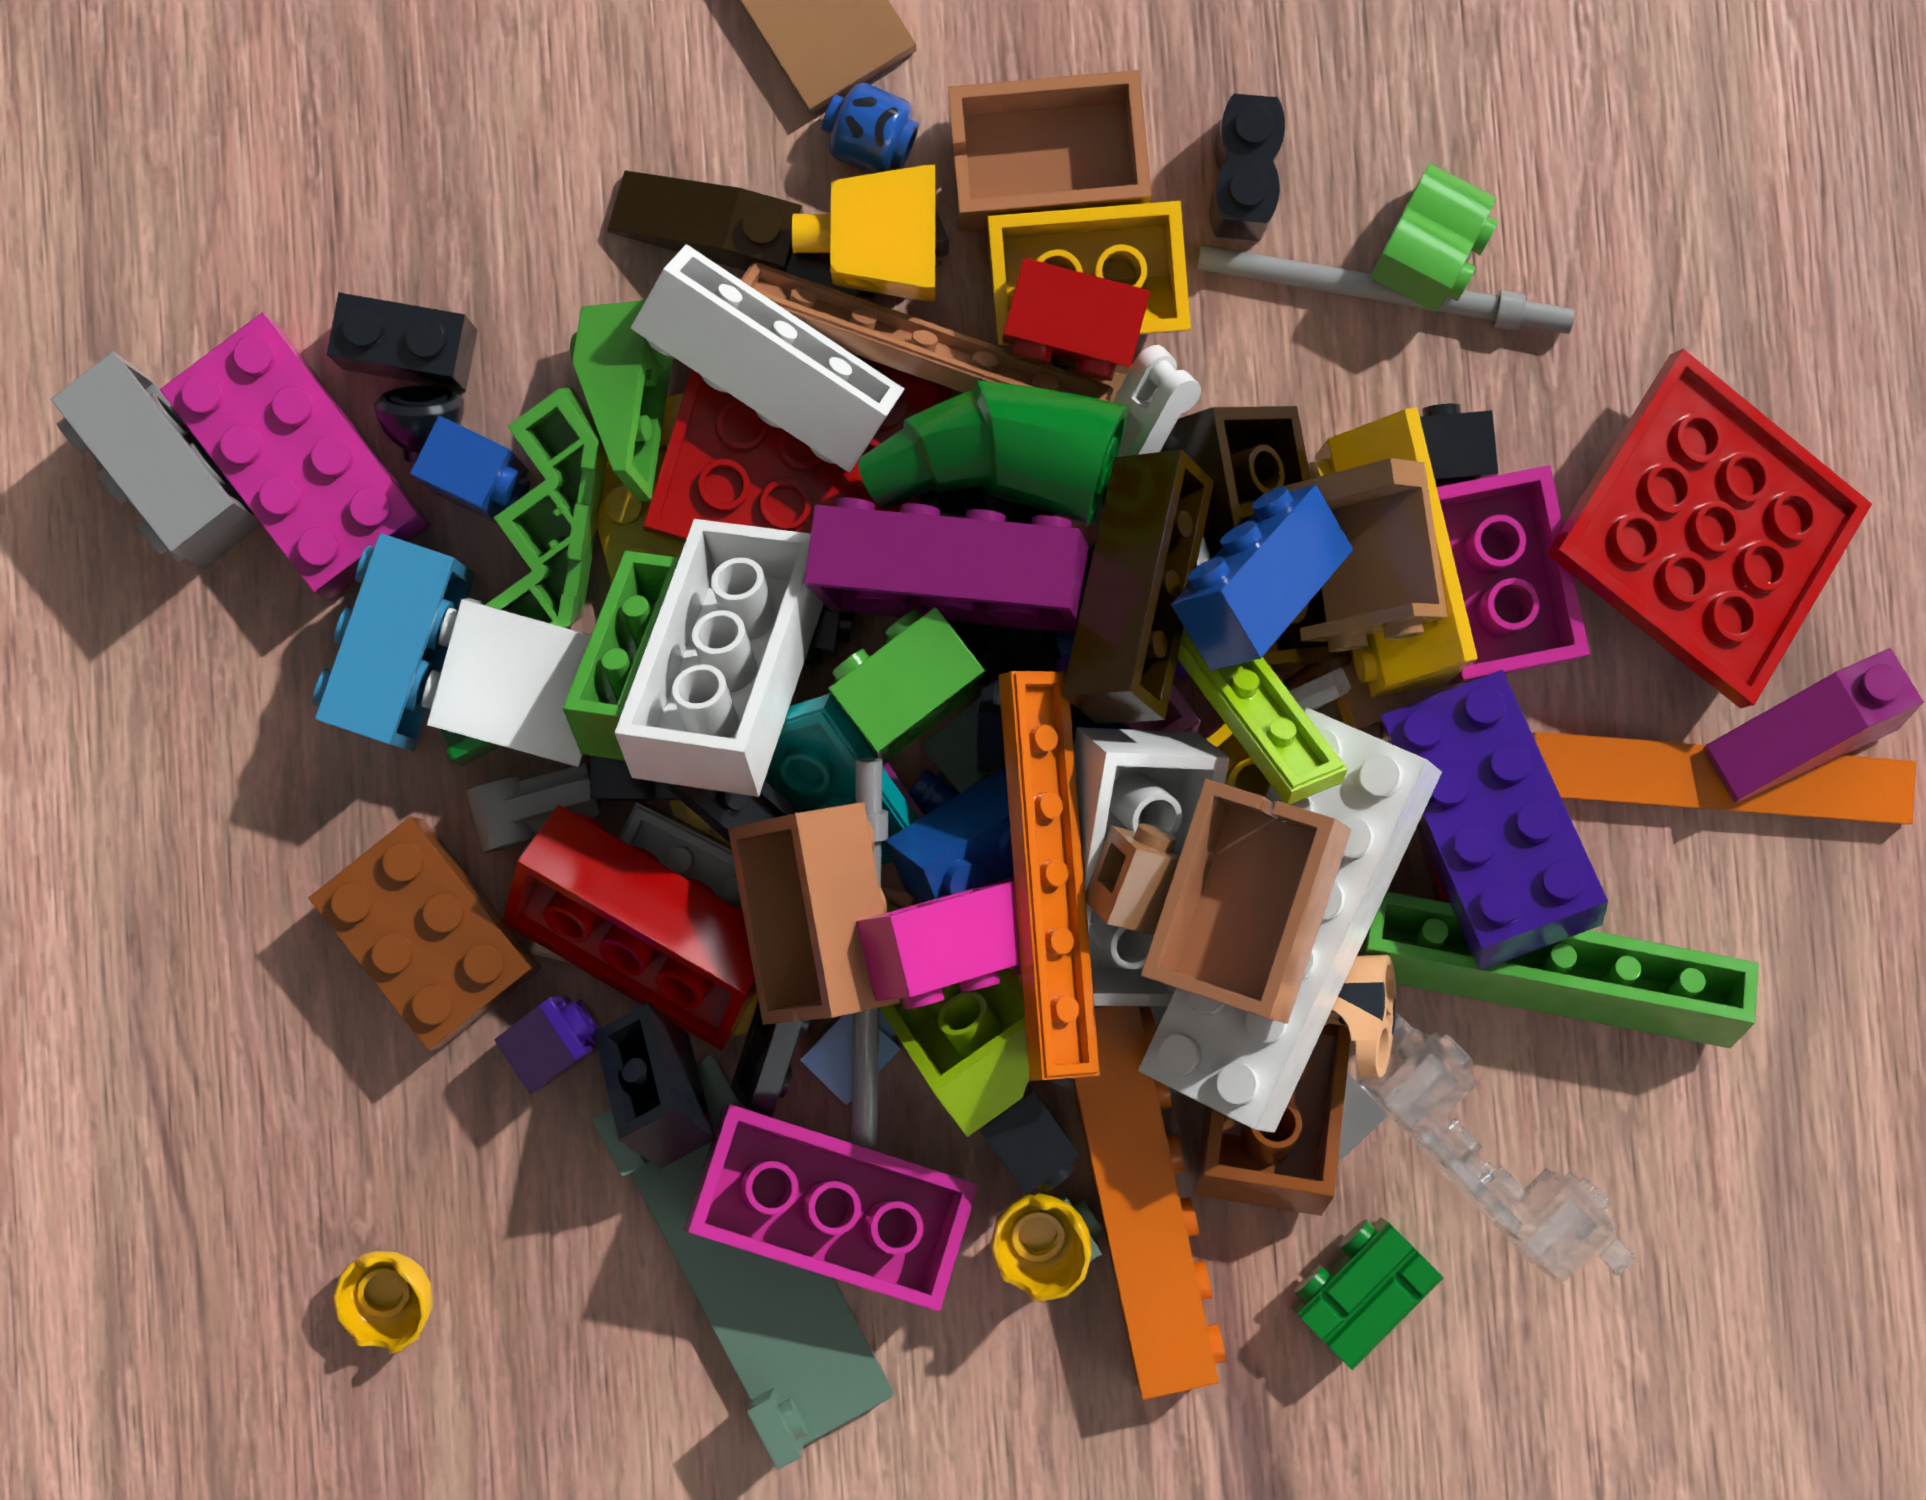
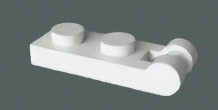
[1091,345,1201,530]

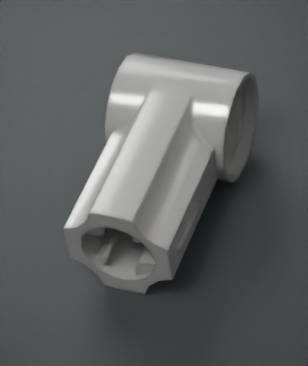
[466,763,603,853]

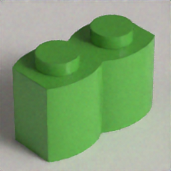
[1369,163,1498,313]

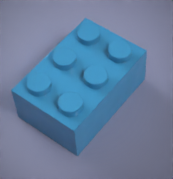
[312,533,476,752]

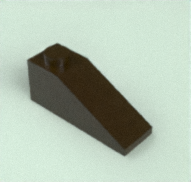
[607,170,804,272]

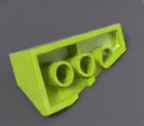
[880,901,1029,1137]

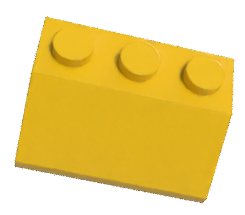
[987,201,1191,346]

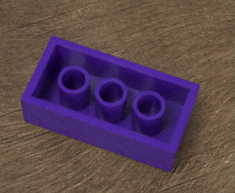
[1380,670,1608,971]

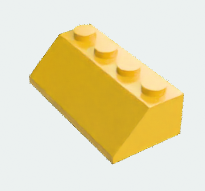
[1310,407,1478,698]

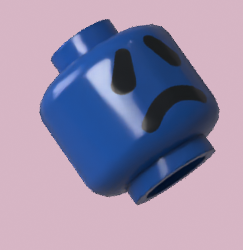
[821,82,920,174]

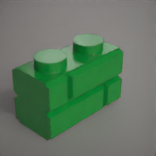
[1291,1217,1444,1370]

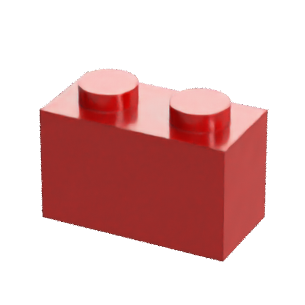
[1002,257,1151,381]

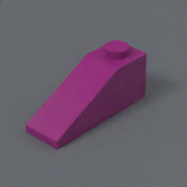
[1703,647,1924,804]

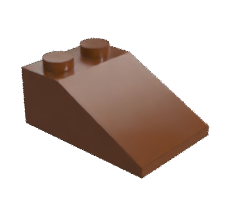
[1194,1024,1351,1216]

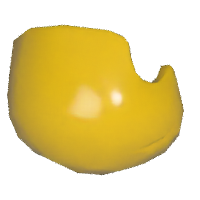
[990,1193,1092,1302]
[333,1251,433,1354]

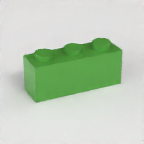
[562,551,679,761]

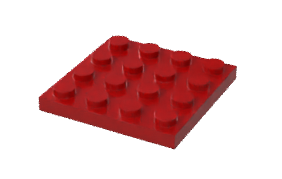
[1546,349,1872,709]
[643,353,953,543]

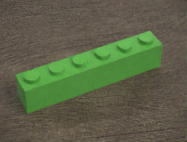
[1357,891,1759,1049]

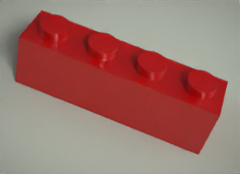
[502,804,757,1052]

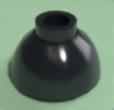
[374,385,464,463]

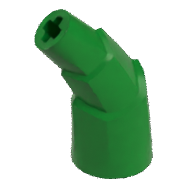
[858,380,1129,526]

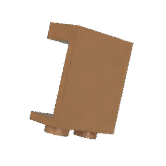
[1285,458,1448,652]

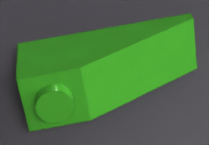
[570,300,673,502]

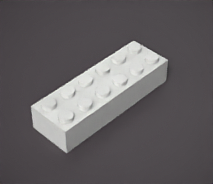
[1138,707,1442,1133]

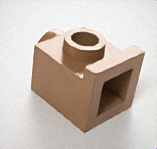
[1085,824,1179,935]

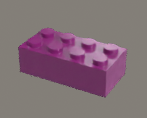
[804,498,1091,635]

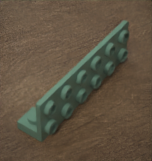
[591,1055,893,1470]

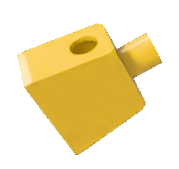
[792,165,936,301]

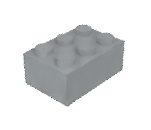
[50,351,261,568]

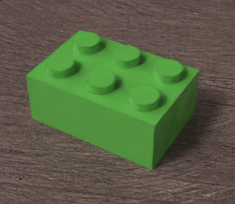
[828,607,985,766]

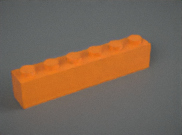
[1072,1006,1226,1400]

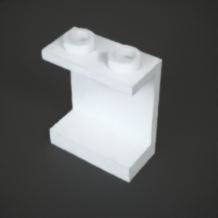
[421,598,592,767]

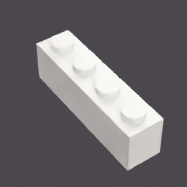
[630,244,904,473]

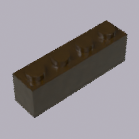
[1062,449,1214,724]

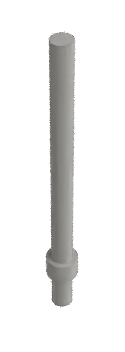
[1196,244,1574,334]
[851,757,888,1147]

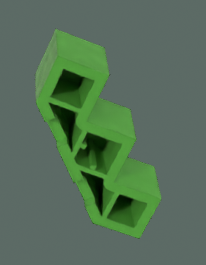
[486,388,607,629]

